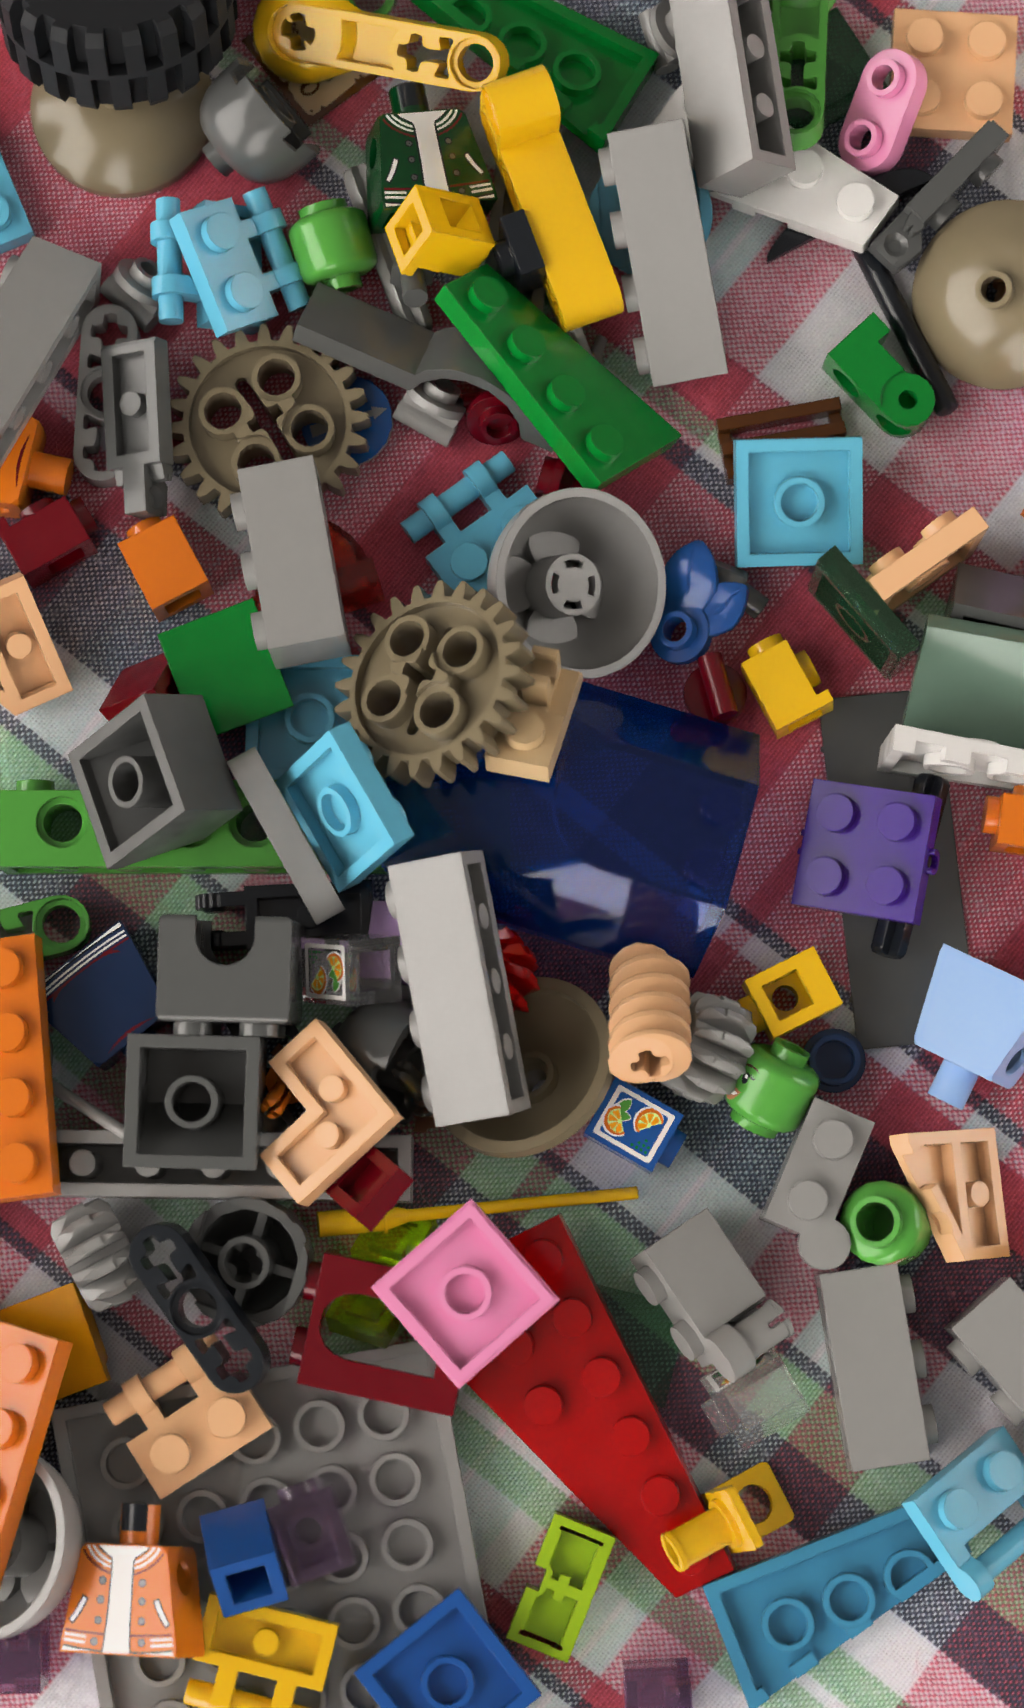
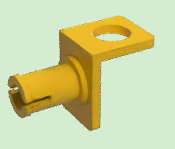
[660,1462,794,1572]

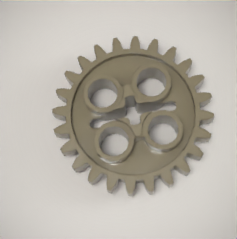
[171,323,372,519]
[334,580,535,788]

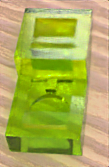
[325,1206,438,1349]

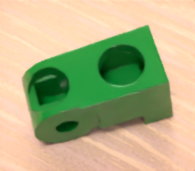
[822,312,936,438]

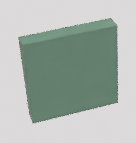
[902,614,1024,749]

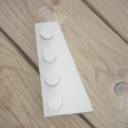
[652,83,899,254]
[877,724,1024,791]

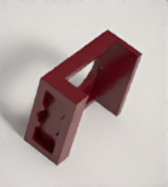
[289,1248,460,1417]

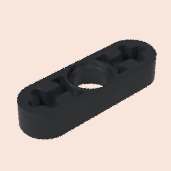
[129,1222,271,1394]

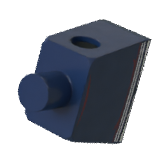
[45,920,169,1071]

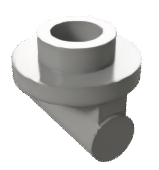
[638,0,679,75]
[100,257,159,333]
[392,378,466,448]

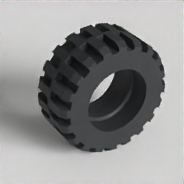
[0,0,238,110]

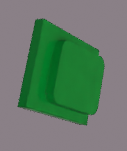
[157,598,294,736]

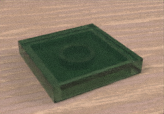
[808,545,920,680]

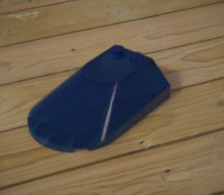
[381,658,760,979]

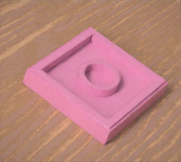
[371,1198,560,1389]

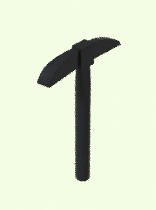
[767,168,958,417]

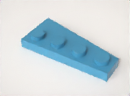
[702,1505,972,1708]

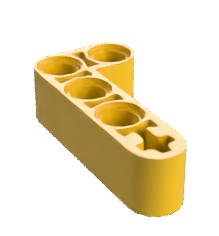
[480,64,624,333]

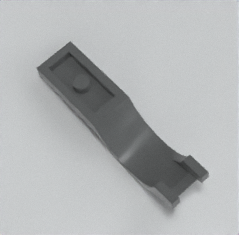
[292,282,553,452]

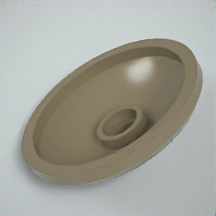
[30,72,212,198]
[912,200,1024,390]
[445,977,613,1158]

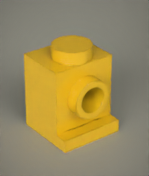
[385,184,495,276]
[741,633,834,740]
[737,946,843,1042]

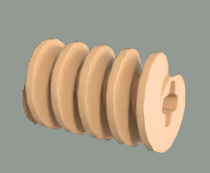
[608,942,692,1084]

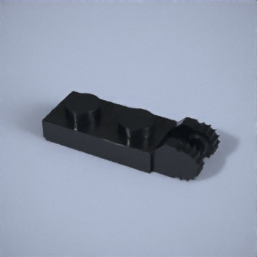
[195,880,374,952]

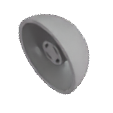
[487,487,666,679]
[0,1456,83,1640]

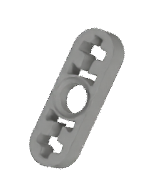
[73,304,141,488]
[227,746,345,925]

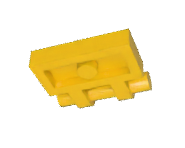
[183,1591,340,1708]

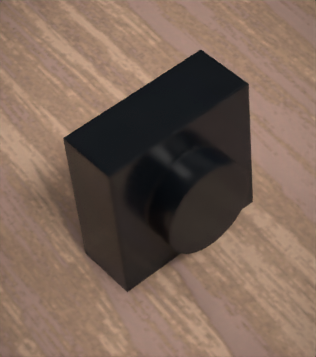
[492,209,545,294]

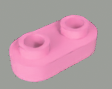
[838,49,928,176]

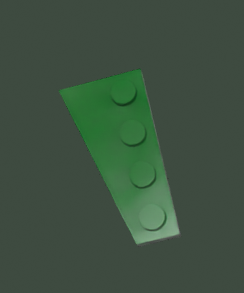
[411,0,659,153]
[434,263,682,490]

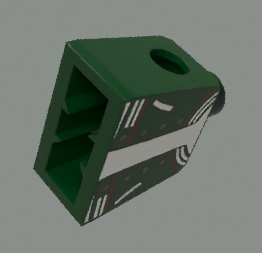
[365,82,498,234]

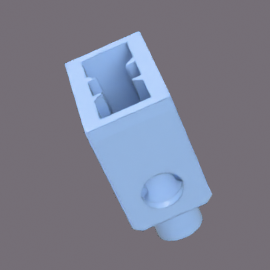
[914,944,1024,1110]

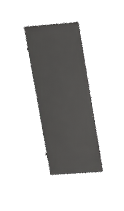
[820,691,969,1050]

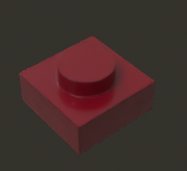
[325,1146,414,1232]

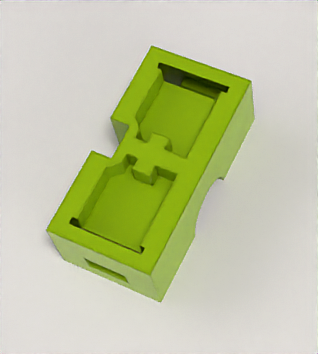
[506,1511,616,1663]

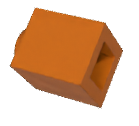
[117,515,215,622]

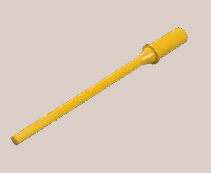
[316,1186,638,1238]

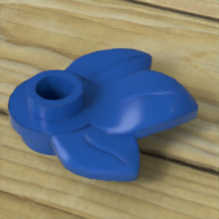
[651,540,749,665]

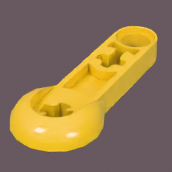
[252,0,509,92]

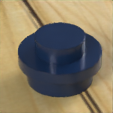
[803,1029,866,1093]

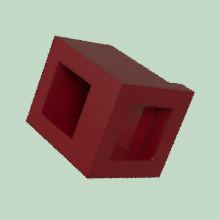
[0,495,99,589]

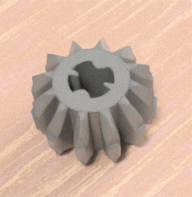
[661,991,757,1105]
[50,1198,145,1313]

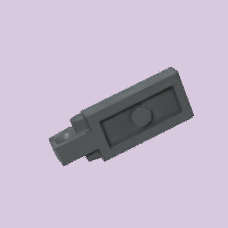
[868,120,1009,275]
[101,336,174,519]

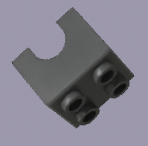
[156,914,305,1038]

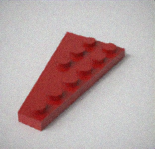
[466,1213,736,1598]

